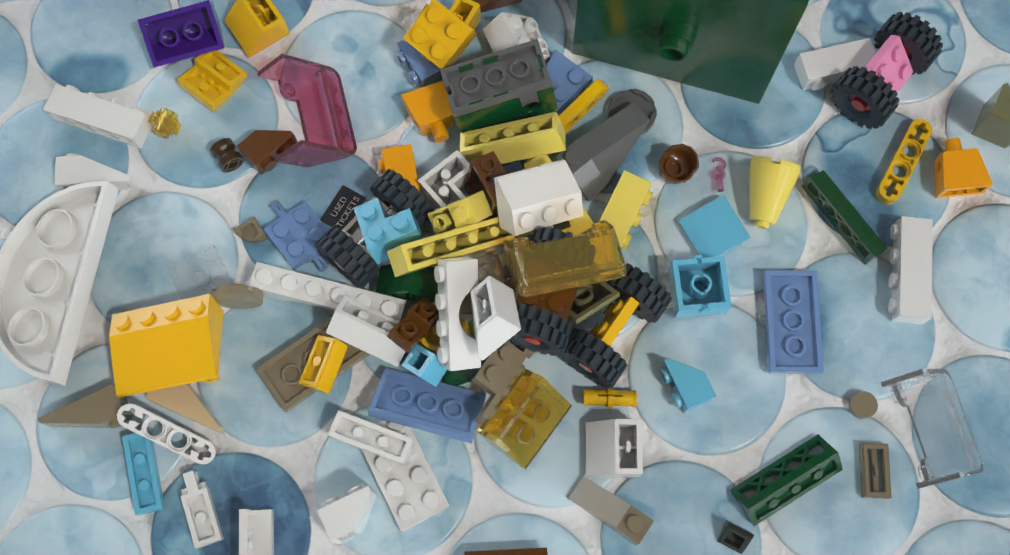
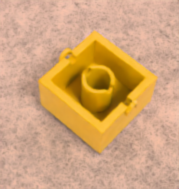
[403,0,477,69]

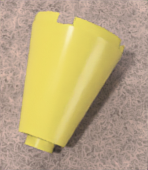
[749,156,801,229]

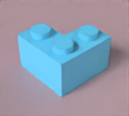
[354,198,424,264]

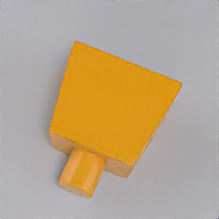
[401,80,454,143]
[934,138,993,199]

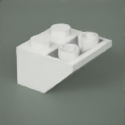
[483,12,551,61]
[470,276,521,361]
[585,419,643,478]
[317,484,377,544]

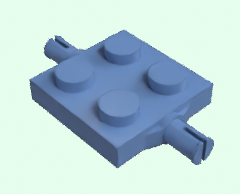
[264,201,329,272]

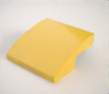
[177,50,247,112]

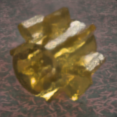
[148,108,181,139]

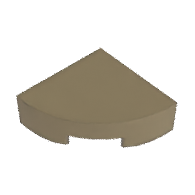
[233,216,268,243]

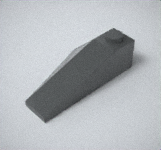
[556,102,650,201]

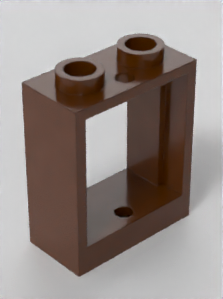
[464,151,507,221]

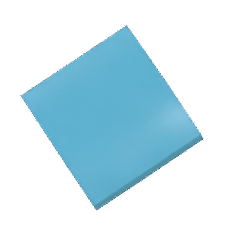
[679,196,751,258]

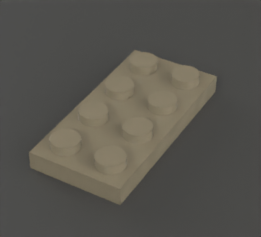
[256,316,370,413]

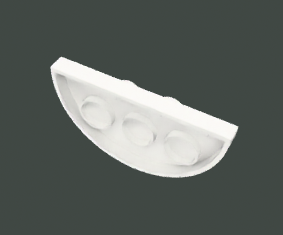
[0,181,119,386]

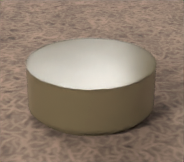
[849,391,878,419]

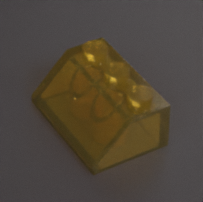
[477,368,572,470]

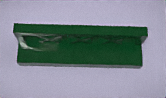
[801,170,887,265]
[730,434,843,526]

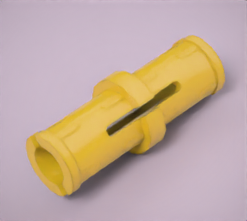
[582,388,637,409]

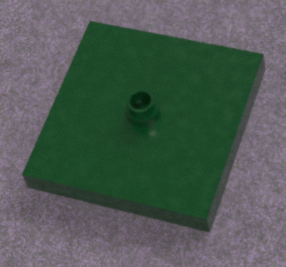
[572,0,809,104]

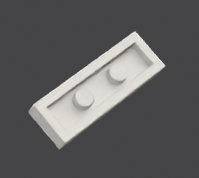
[328,410,414,465]

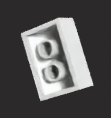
[494,159,583,236]

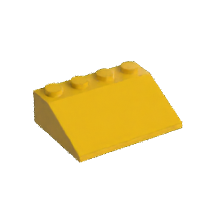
[109,294,224,398]

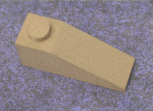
[145,384,225,434]

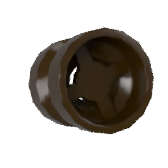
[210,138,244,173]

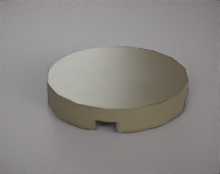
[210,284,263,309]

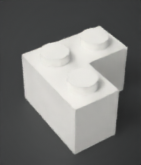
[418,150,470,210]

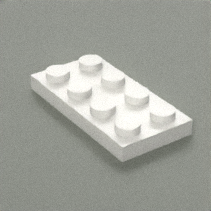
[362,420,450,532]

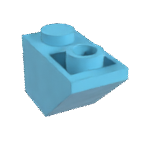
[400,344,447,387]
[660,358,716,413]

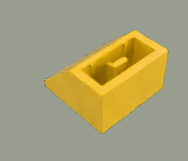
[224,0,290,58]

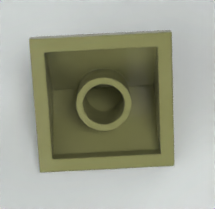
[972,83,1010,148]
[567,271,620,328]

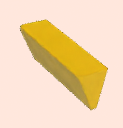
[298,335,348,394]

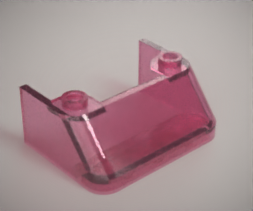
[257,54,357,167]

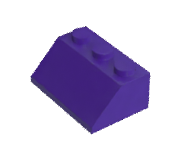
[138,0,225,68]

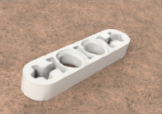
[117,404,216,465]

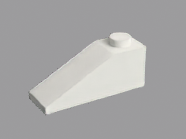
[54,153,138,190]

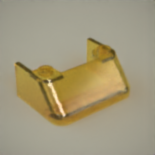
[503,220,627,296]

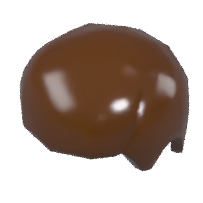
[658,144,699,184]

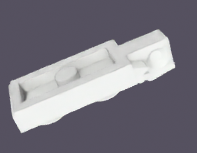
[180,470,224,549]

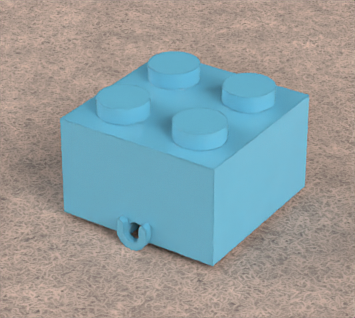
[668,255,732,319]

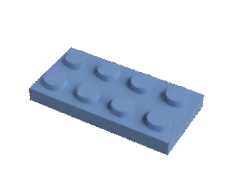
[763,270,824,374]
[368,368,486,444]

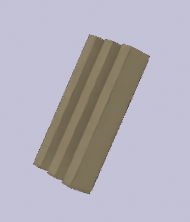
[859,443,892,499]

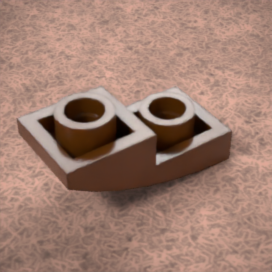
[387,297,439,353]

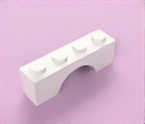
[434,257,481,371]

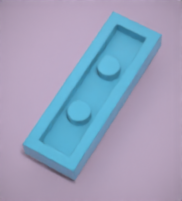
[122,430,165,516]

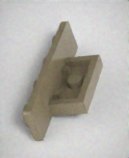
[471,341,535,424]

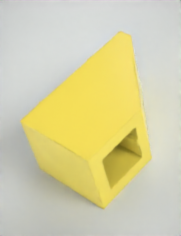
[427,190,493,235]

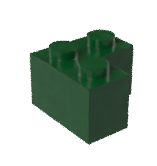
[375,264,438,303]

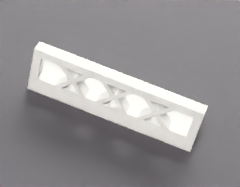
[239,509,274,555]

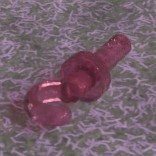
[712,157,726,192]

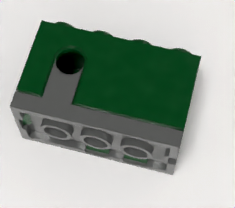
[440,39,558,133]

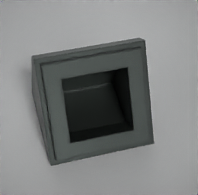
[717,520,754,554]

